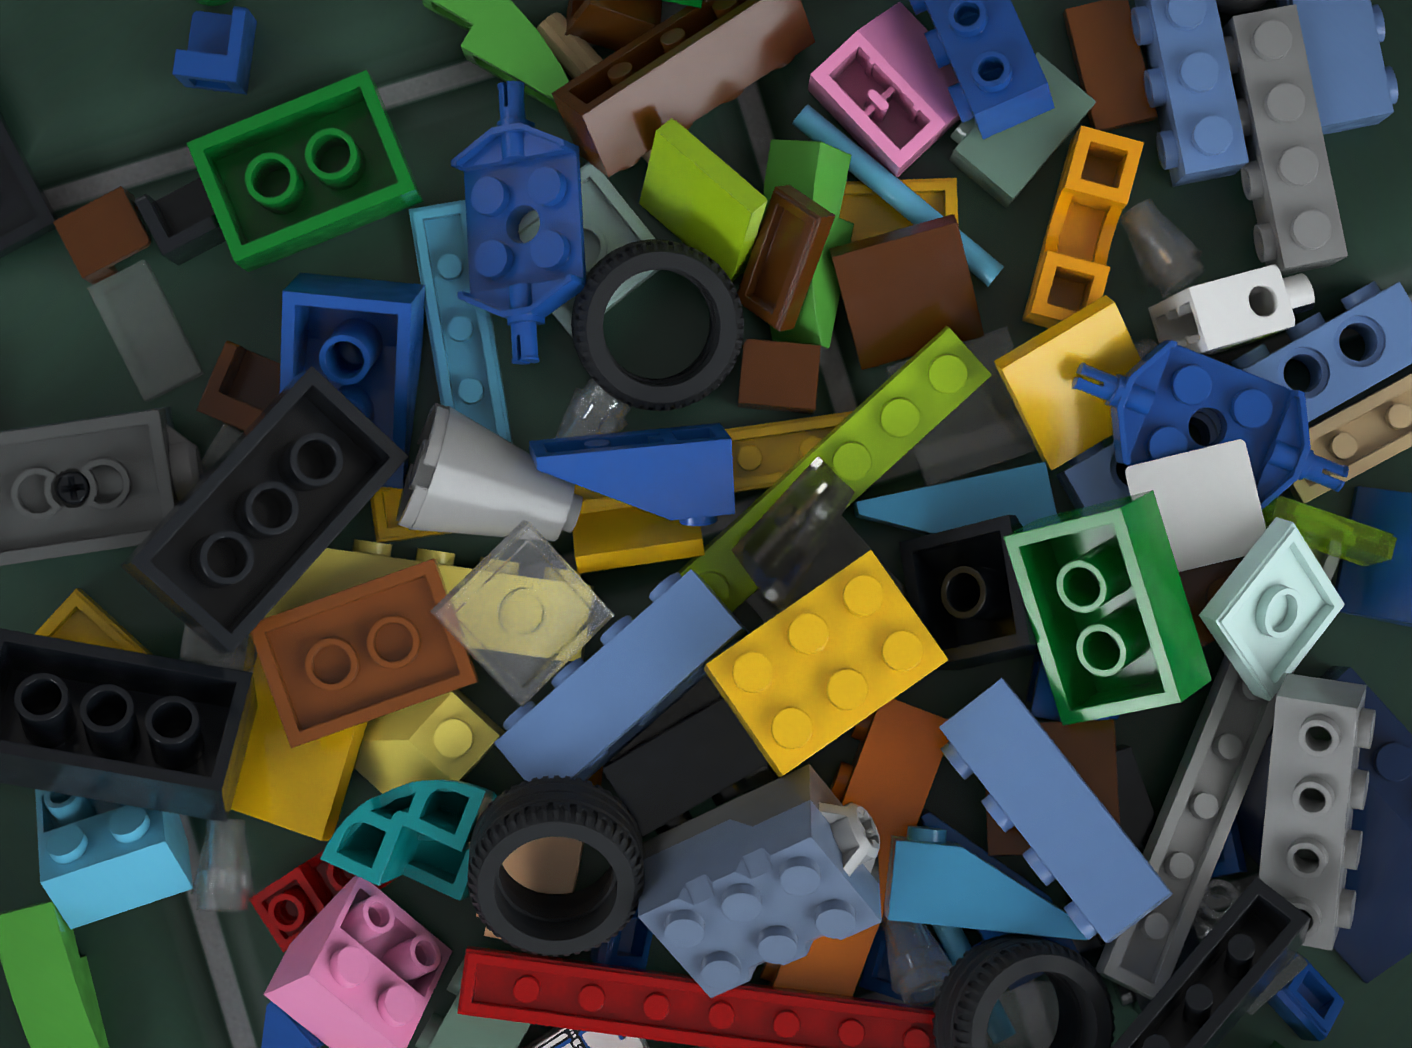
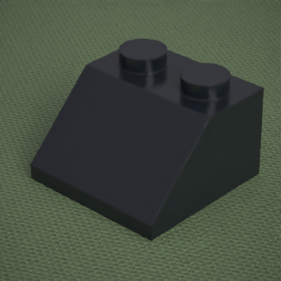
[899,514,1040,671]

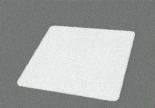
[1125,439,1266,572]

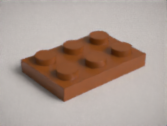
[250,558,479,748]

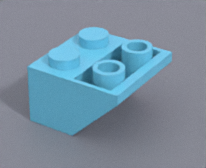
[35,789,193,929]

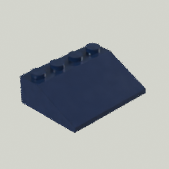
[1236,666,1412,984]

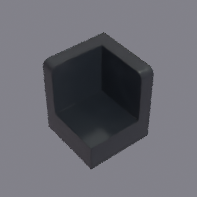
[134,178,226,266]

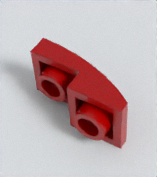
[249,850,400,953]

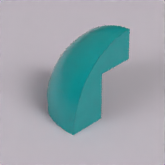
[320,779,497,901]

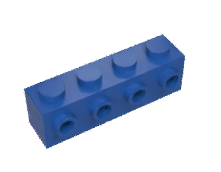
[909,0,1055,139]

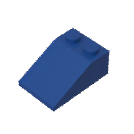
[280,273,425,489]

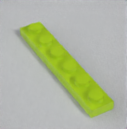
[678,326,992,612]

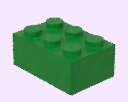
[187,70,424,272]
[1004,490,1212,726]

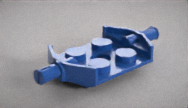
[451,81,586,365]
[1072,340,1349,510]

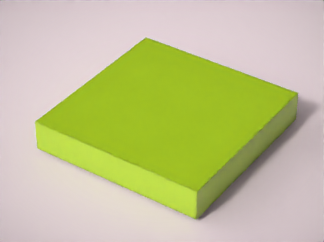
[639,118,768,282]

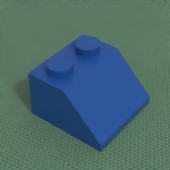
[1335,486,1412,627]

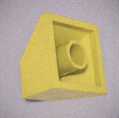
[354,689,505,794]

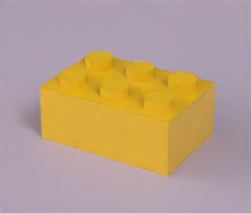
[704,550,948,777]

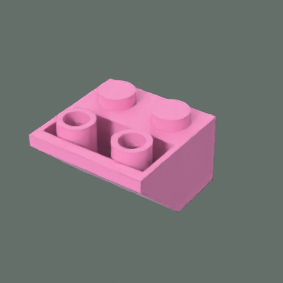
[808,1,960,178]
[263,876,452,1048]

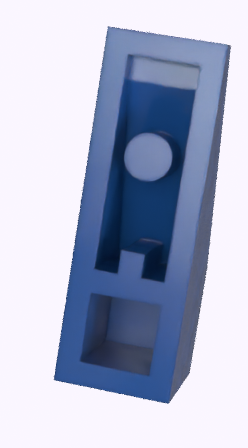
[529,423,735,526]

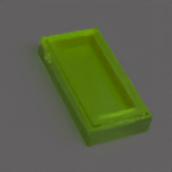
[1262,496,1397,566]

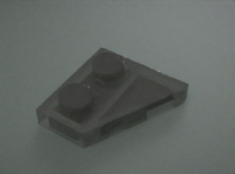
[731,455,855,611]

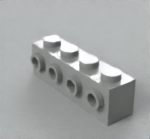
[1222,4,1348,276]
[1259,673,1376,951]

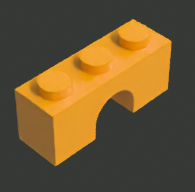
[1022,125,1144,328]

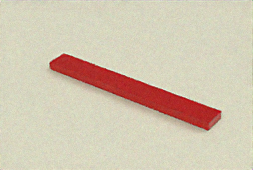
[457,946,936,1048]

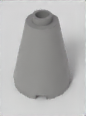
[396,403,583,541]

